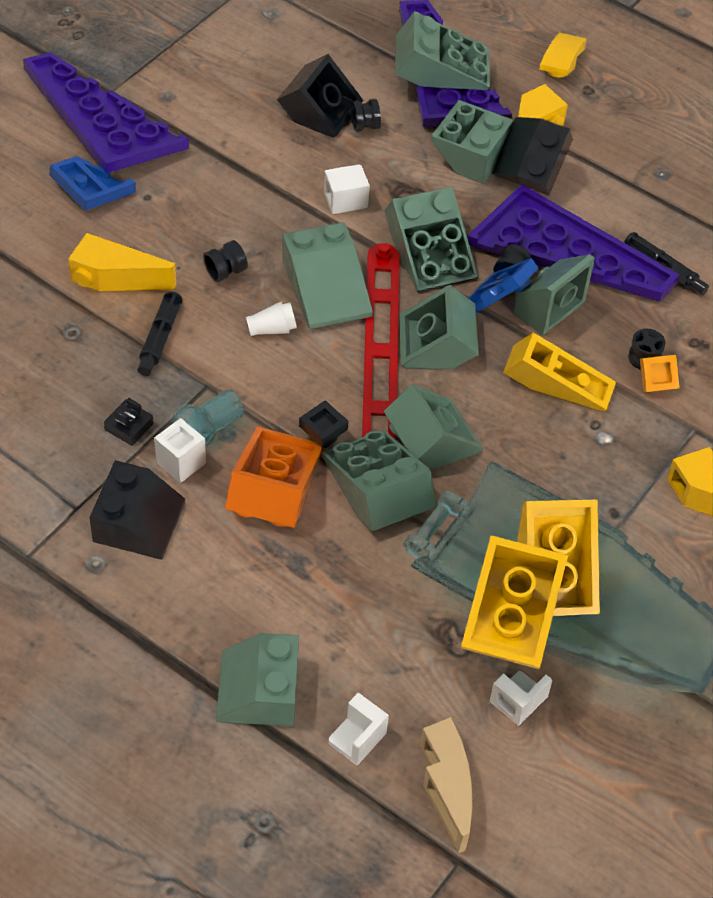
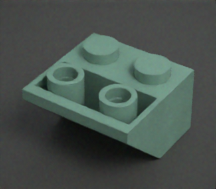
[431,100,514,184]

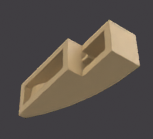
[420,717,472,853]

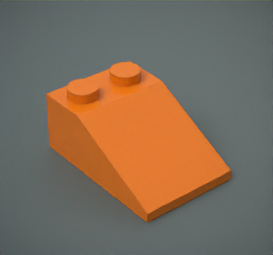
[225,426,323,528]

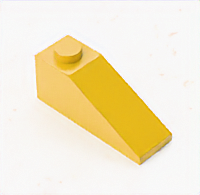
[68,233,176,291]
[503,332,616,412]

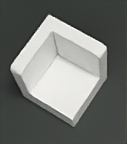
[324,165,370,214]
[154,418,206,483]
[489,671,553,726]
[328,693,389,766]

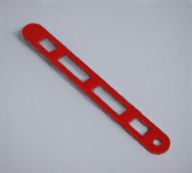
[362,243,399,441]

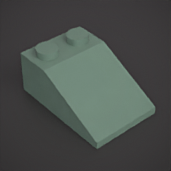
[282,222,373,329]

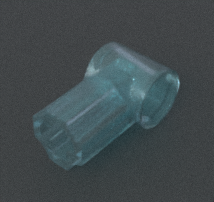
[170,389,244,447]

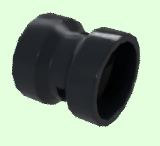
[203,240,248,282]

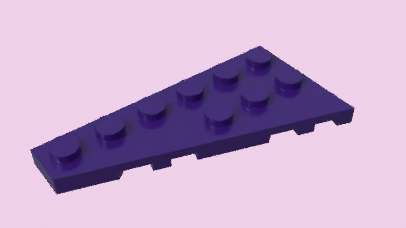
[399,0,512,127]
[23,52,189,173]
[467,184,680,302]

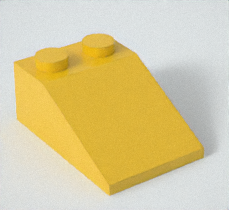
[517,499,600,616]
[461,535,568,669]

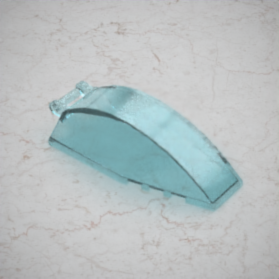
[403,461,713,694]

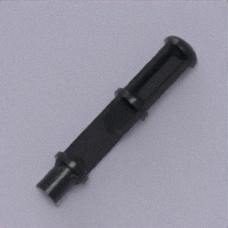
[624,232,709,296]
[137,291,183,376]

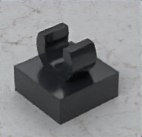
[104,398,154,446]
[299,400,349,449]

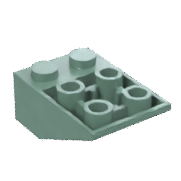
[395,11,490,90]
[385,187,478,292]
[322,430,436,532]

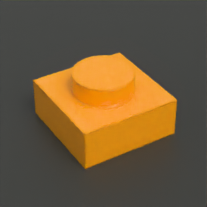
[640,355,680,392]

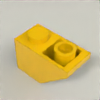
[518,84,568,127]
[666,447,713,516]

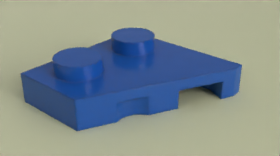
[49,156,136,211]
[468,258,539,313]

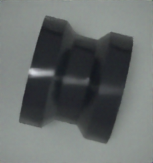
[350,98,381,132]
[493,244,532,272]
[628,328,666,370]

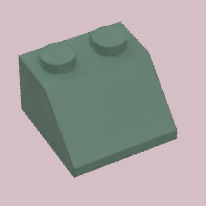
[514,254,595,336]
[399,284,479,369]
[384,384,483,469]
[216,633,299,726]

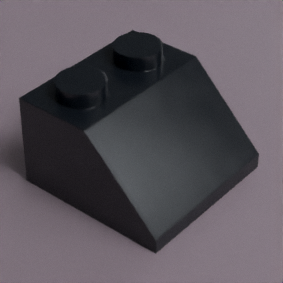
[277,54,364,138]
[492,117,573,195]
[89,460,185,560]

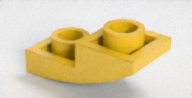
[539,32,587,78]

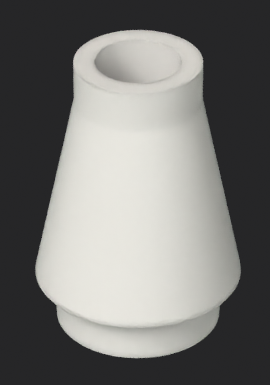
[246,301,297,336]

